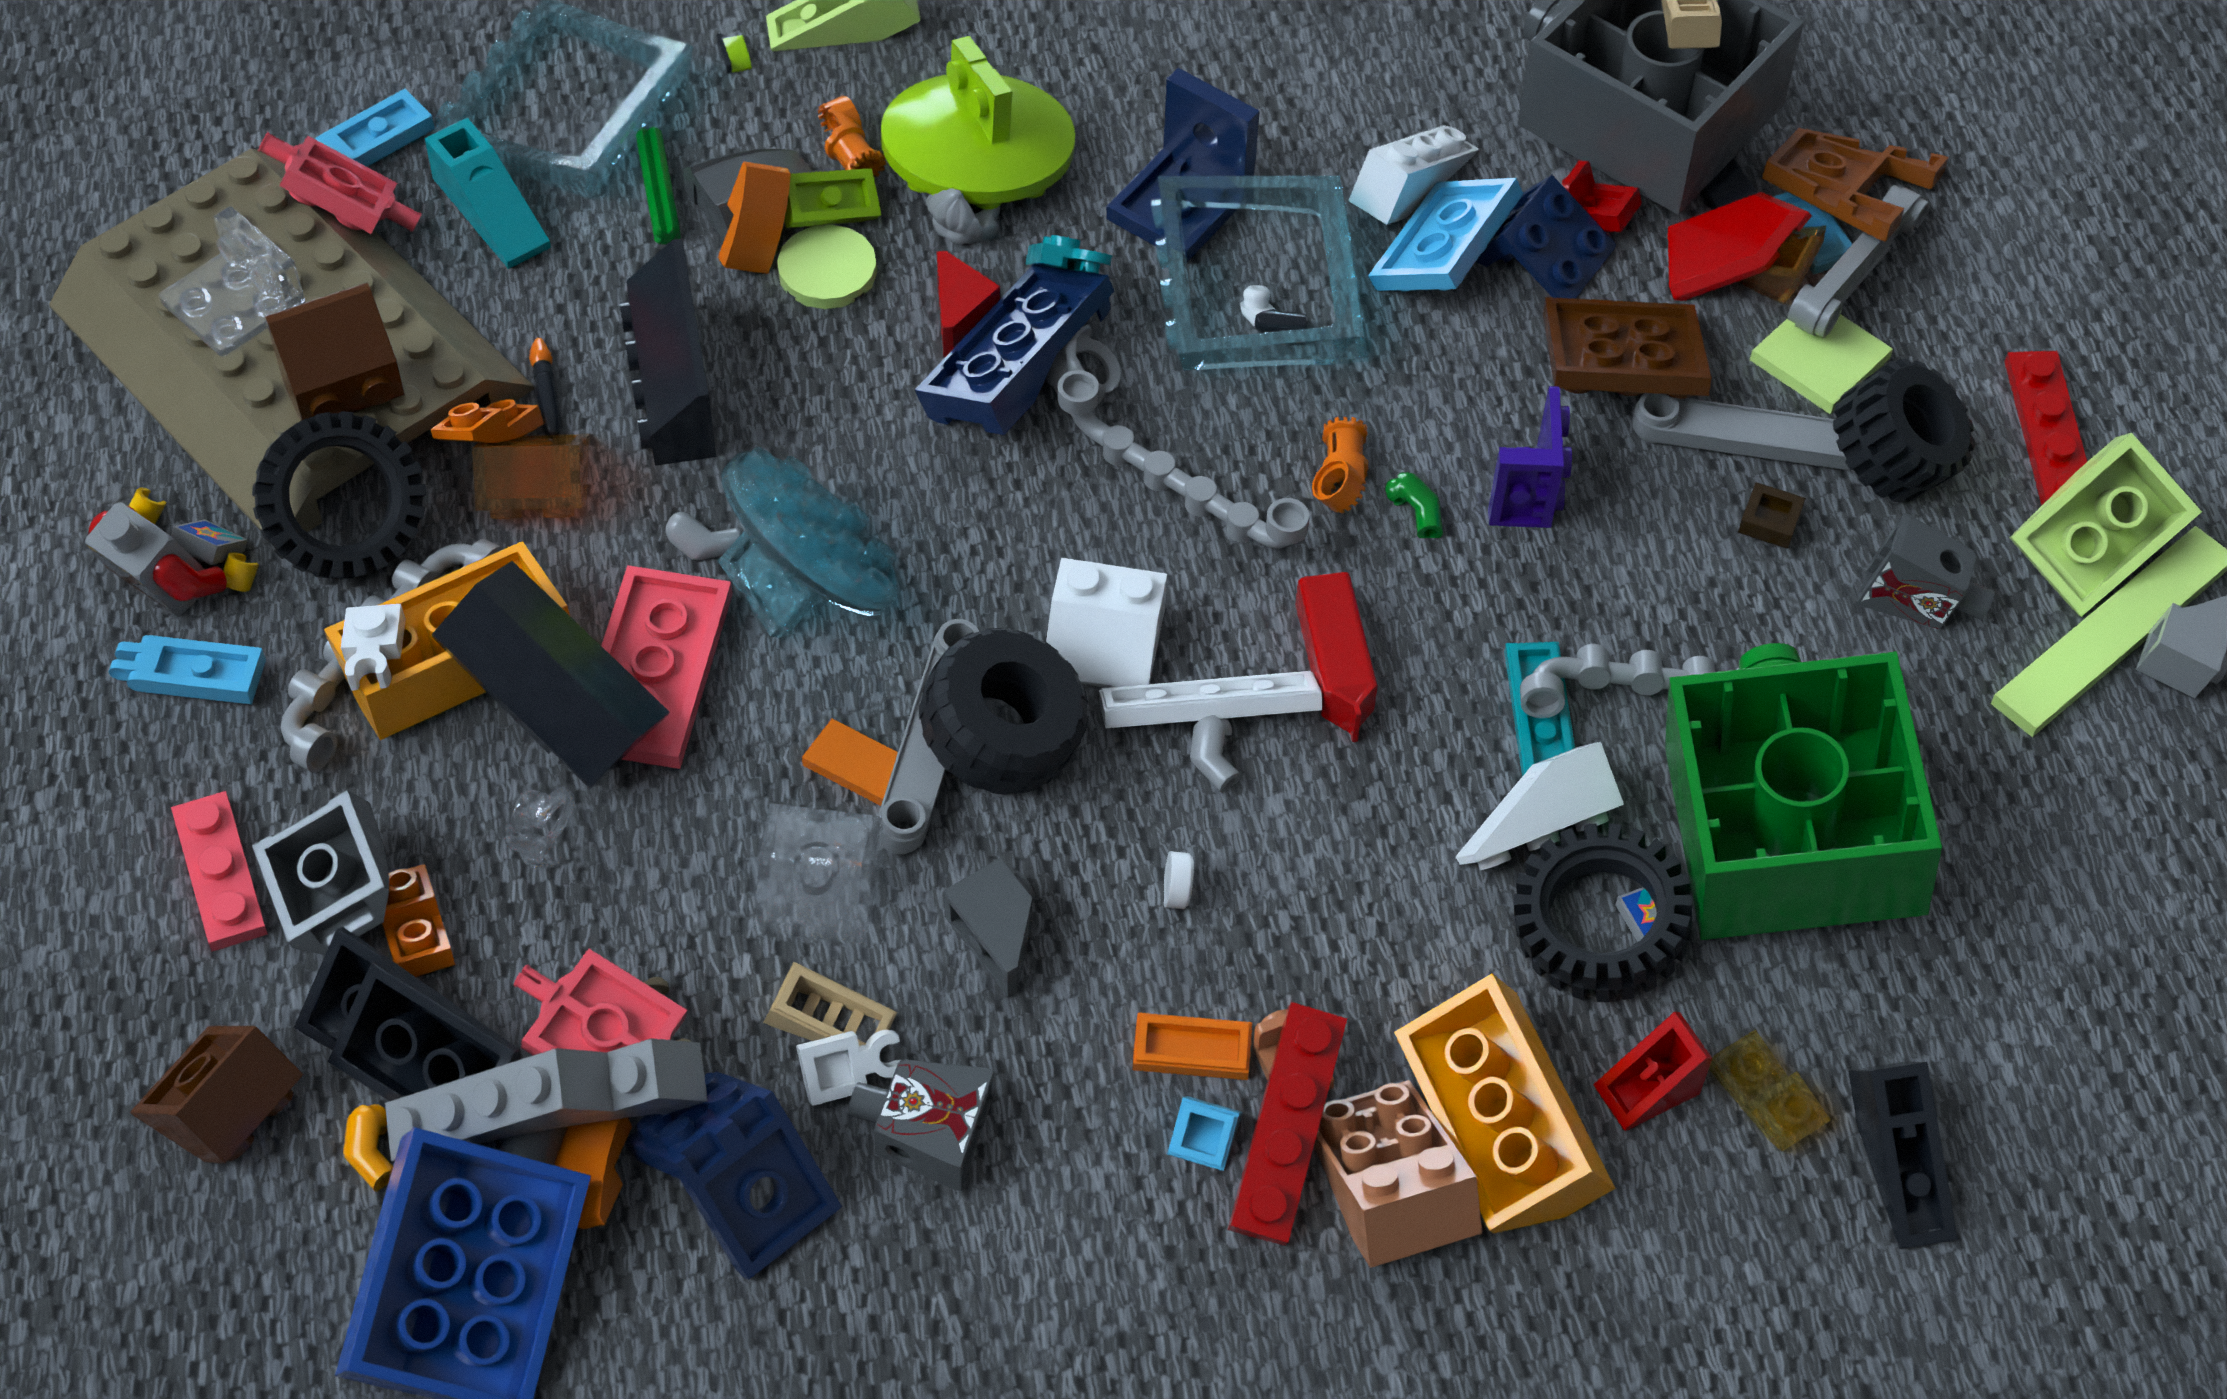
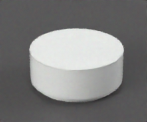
[1164,851,1194,909]

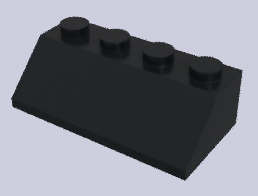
[619,239,716,466]

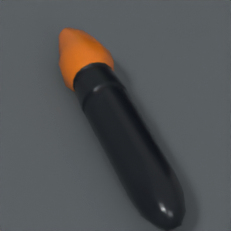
[529,338,561,438]

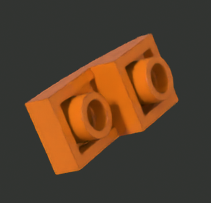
[718,161,791,274]
[430,399,544,443]
[382,864,455,977]
[554,1118,632,1229]

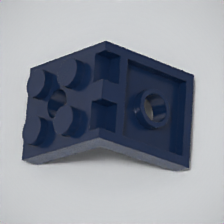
[1106,68,1260,263]
[625,1071,842,1280]

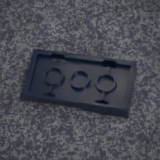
[915,265,1115,435]

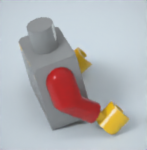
[85,488,259,617]

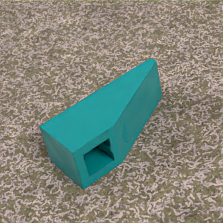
[425,117,551,269]

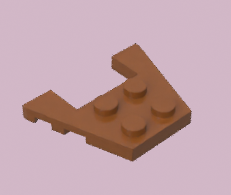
[1762,128,1949,242]

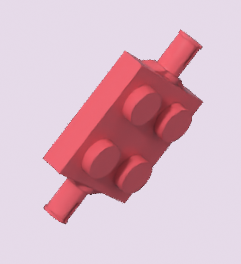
[258,132,422,234]
[513,949,687,1055]

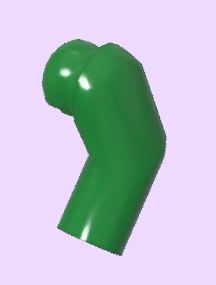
[1385,472,1443,538]

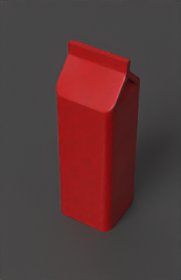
[1295,572,1378,742]

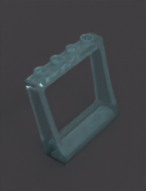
[433,0,693,199]
[1151,176,1369,371]

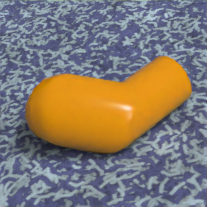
[343,1104,393,1192]

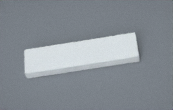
[1099,671,1322,728]

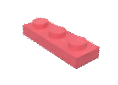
[171,791,268,951]

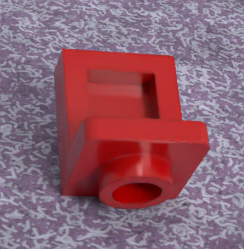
[1561,160,1642,232]

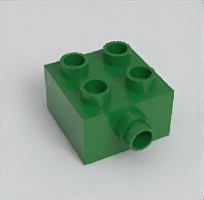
[1665,643,1942,940]

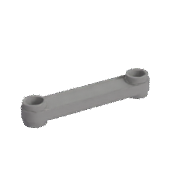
[1788,185,1930,338]
[1632,393,1855,472]
[876,619,979,854]

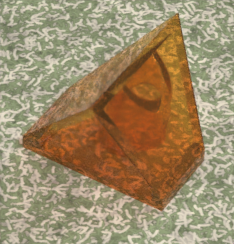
[1738,226,1826,304]

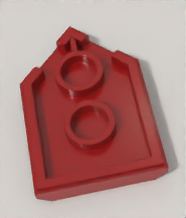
[1668,192,1812,301]

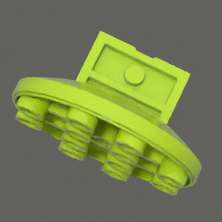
[881,36,1075,210]

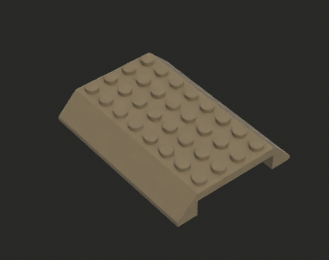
[49,148,535,532]

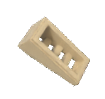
[1662,0,1722,49]
[763,962,897,1046]

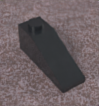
[1848,1062,1958,1249]

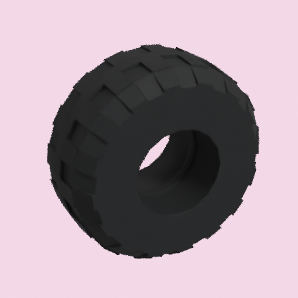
[919,628,1089,795]

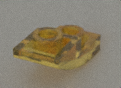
[1709,1029,1831,1152]

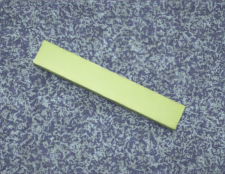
[1991,526,2227,737]

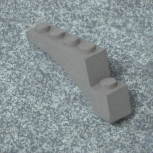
[2136,595,2227,698]
[385,1038,707,1162]

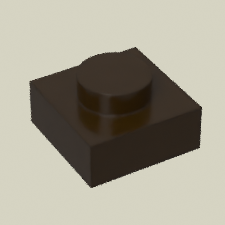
[1738,482,1806,549]

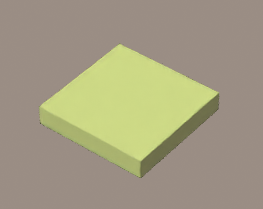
[1750,314,1893,414]

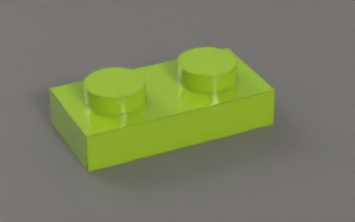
[784,168,882,228]

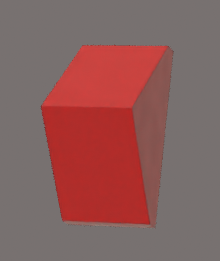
[937,251,1000,357]
[1593,1011,1712,1131]

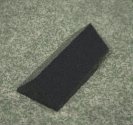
[431,561,670,789]
[294,927,521,1101]

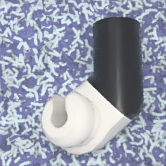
[1240,285,1307,339]

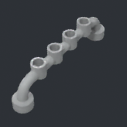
[1057,370,1310,549]
[280,539,505,773]
[1520,644,1739,718]

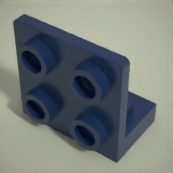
[1476,174,1616,299]

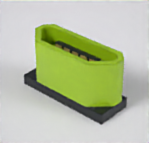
[716,33,752,74]

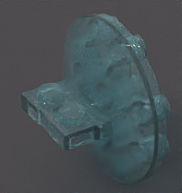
[718,446,898,638]

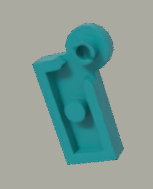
[1025,235,1112,274]

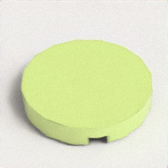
[777,224,877,309]

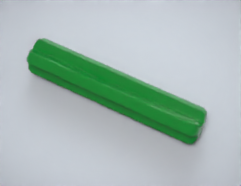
[636,126,681,245]

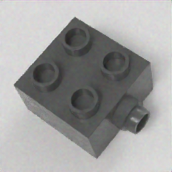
[1518,0,1804,215]

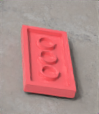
[601,565,733,769]

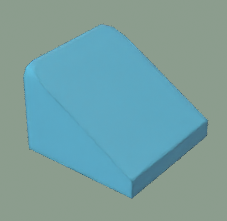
[1167,1096,1243,1171]

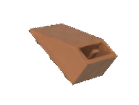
[1314,1080,1482,1268]

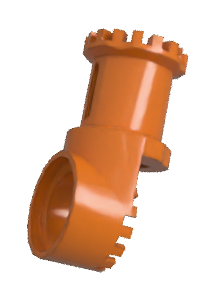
[818,95,886,177]
[1312,417,1368,513]

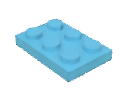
[1368,178,1524,292]

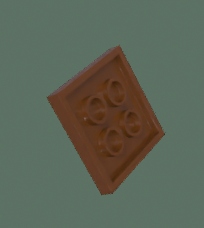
[1543,297,1712,399]

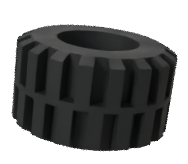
[1833,359,1975,502]

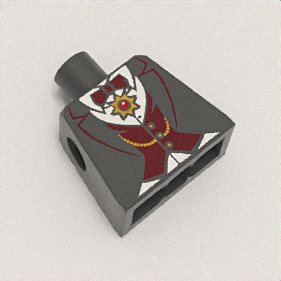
[1856,513,1994,630]
[848,1059,994,1191]

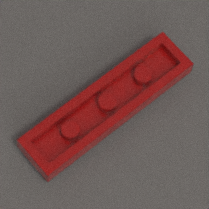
[2004,351,2087,505]
[1228,1002,1347,1246]

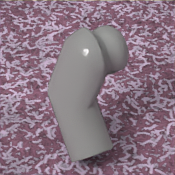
[665,512,742,561]
[1190,715,1241,793]

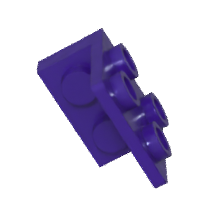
[1488,386,1572,528]

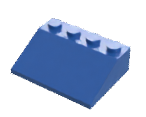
[335,1127,591,1399]

